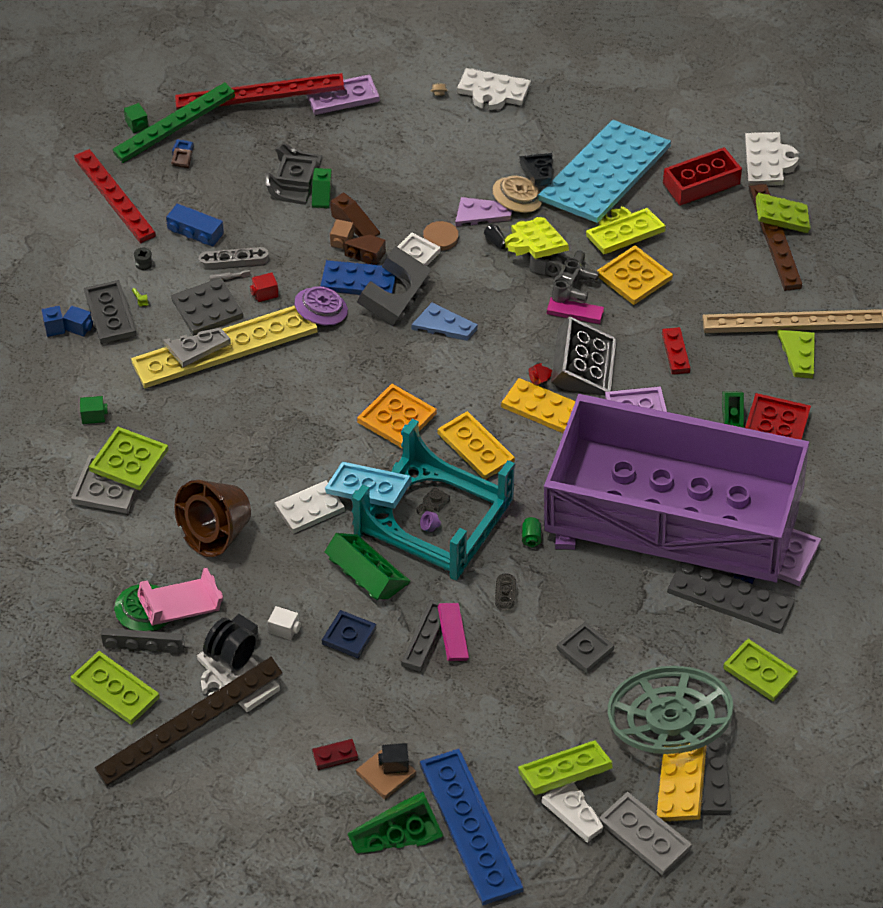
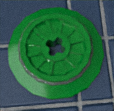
[114,584,168,631]

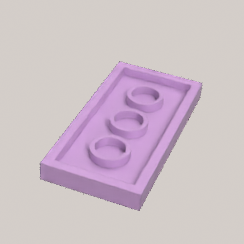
[306,75,379,115]

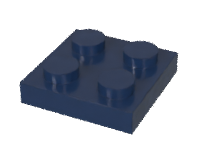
[322,610,376,659]

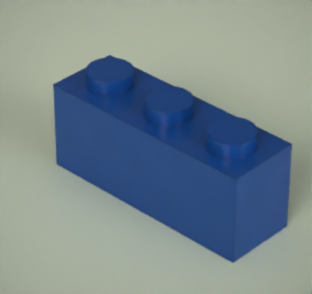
[166,204,224,247]

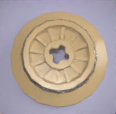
[493,176,543,213]

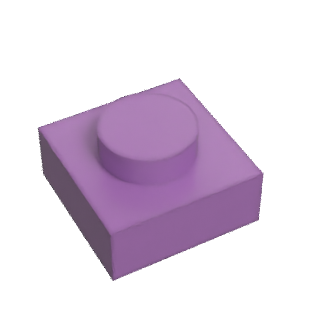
[555,534,575,550]

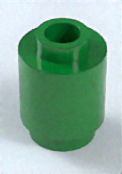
[522,517,542,547]

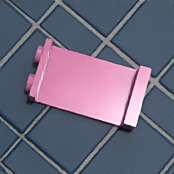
[137,568,223,625]

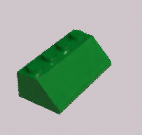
[324,533,411,600]

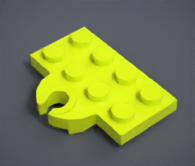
[586,206,666,254]
[505,217,569,259]

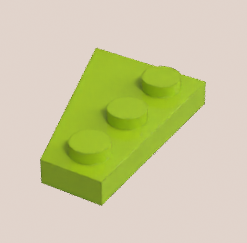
[777,330,815,379]

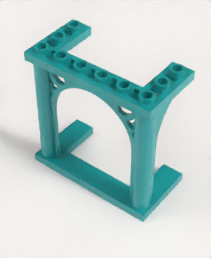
[351,419,515,581]

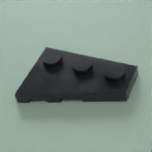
[519,153,552,186]

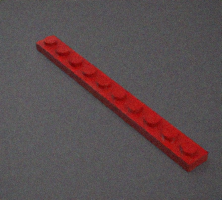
[175,73,345,110]

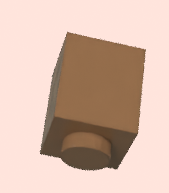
[330,219,354,249]

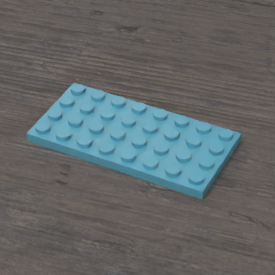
[538,120,671,223]

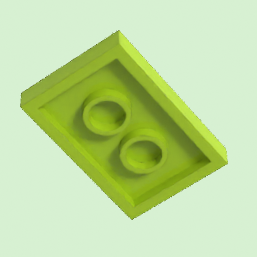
[756,193,810,233]
[723,639,798,701]

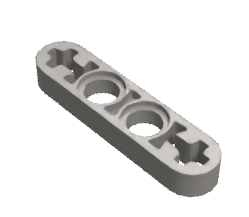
[199,247,269,269]

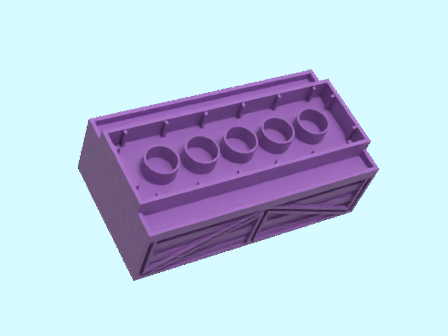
[544,394,809,582]

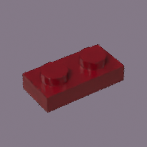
[312,739,358,770]

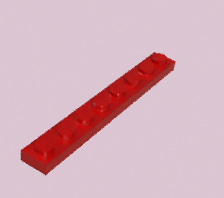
[74,149,156,243]

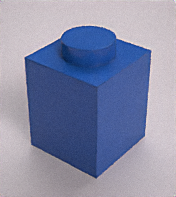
[63,305,93,337]
[41,306,65,337]

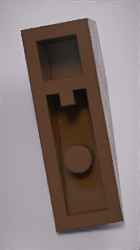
[331,192,380,237]

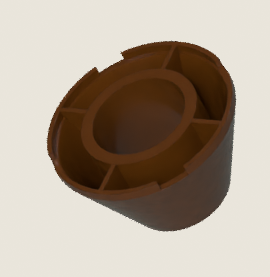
[174,480,251,557]

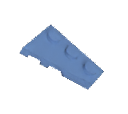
[411,303,478,341]

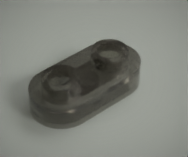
[495,573,516,610]

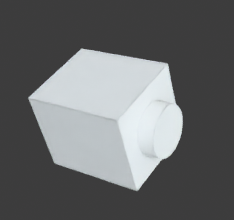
[268,606,301,640]

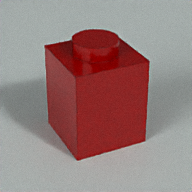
[250,272,279,302]

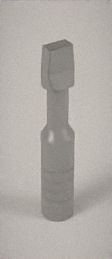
[210,270,251,281]

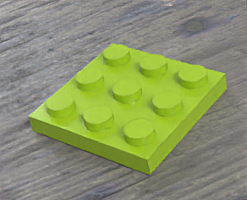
[89,427,169,490]

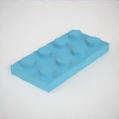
[325,461,412,509]

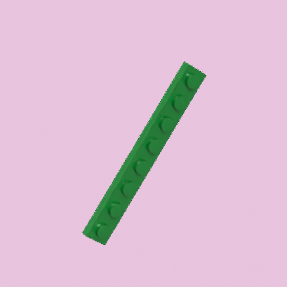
[112,82,235,163]

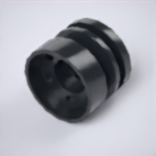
[203,617,257,672]

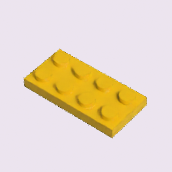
[501,378,575,434]
[437,411,515,480]
[657,743,707,821]

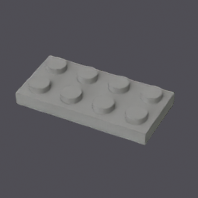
[599,792,692,876]

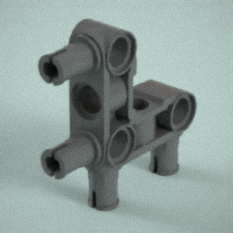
[529,250,599,303]

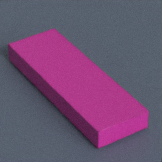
[547,297,604,324]
[437,603,469,661]

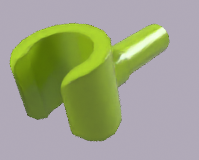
[132,288,149,307]

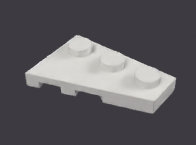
[541,782,603,842]

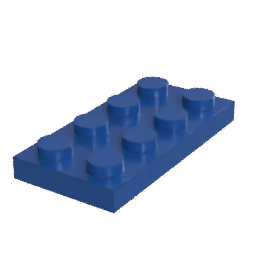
[320,260,396,295]

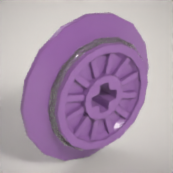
[294,286,348,325]

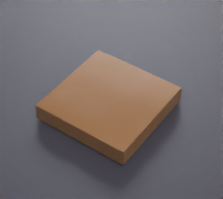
[356,749,416,800]

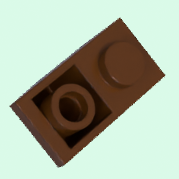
[344,234,386,265]

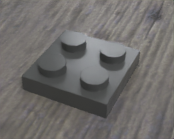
[556,622,614,673]

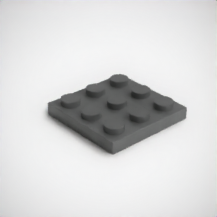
[171,277,243,336]

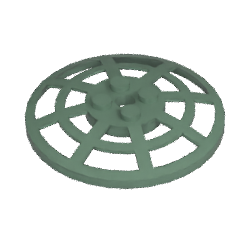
[608,666,733,754]

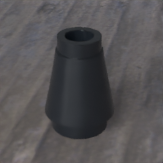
[484,224,506,250]

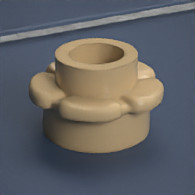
[431,84,448,96]

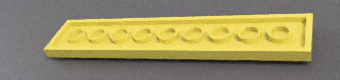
[131,305,318,389]

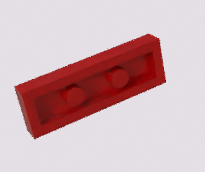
[662,327,690,375]

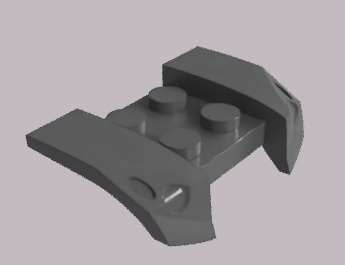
[266,143,322,205]

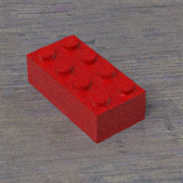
[663,147,742,205]

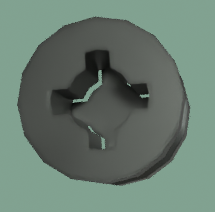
[134,247,153,270]

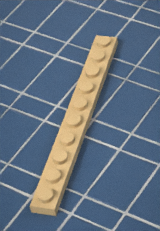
[702,309,883,333]

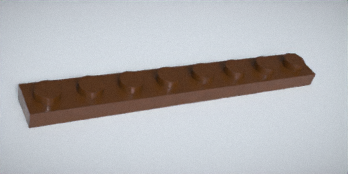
[749,184,802,291]

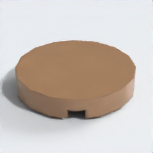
[423,221,458,251]

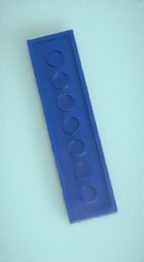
[420,749,523,906]

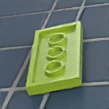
[70,651,160,725]
[518,740,613,795]

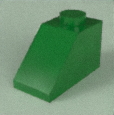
[312,168,332,208]
[722,391,744,428]

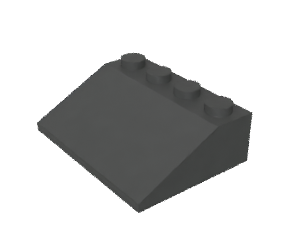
[551,316,617,395]

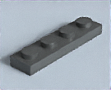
[401,599,441,672]
[101,628,185,652]

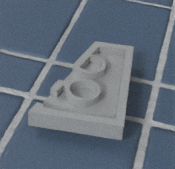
[163,327,231,367]

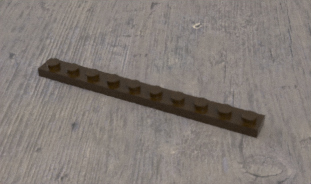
[95,656,283,787]

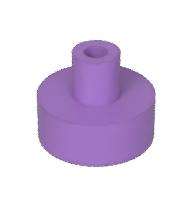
[420,511,441,532]

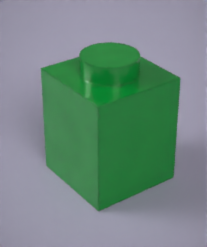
[124,103,149,133]
[80,396,108,424]

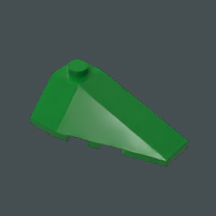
[347,791,444,853]

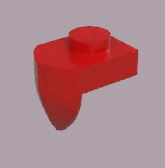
[529,363,552,385]

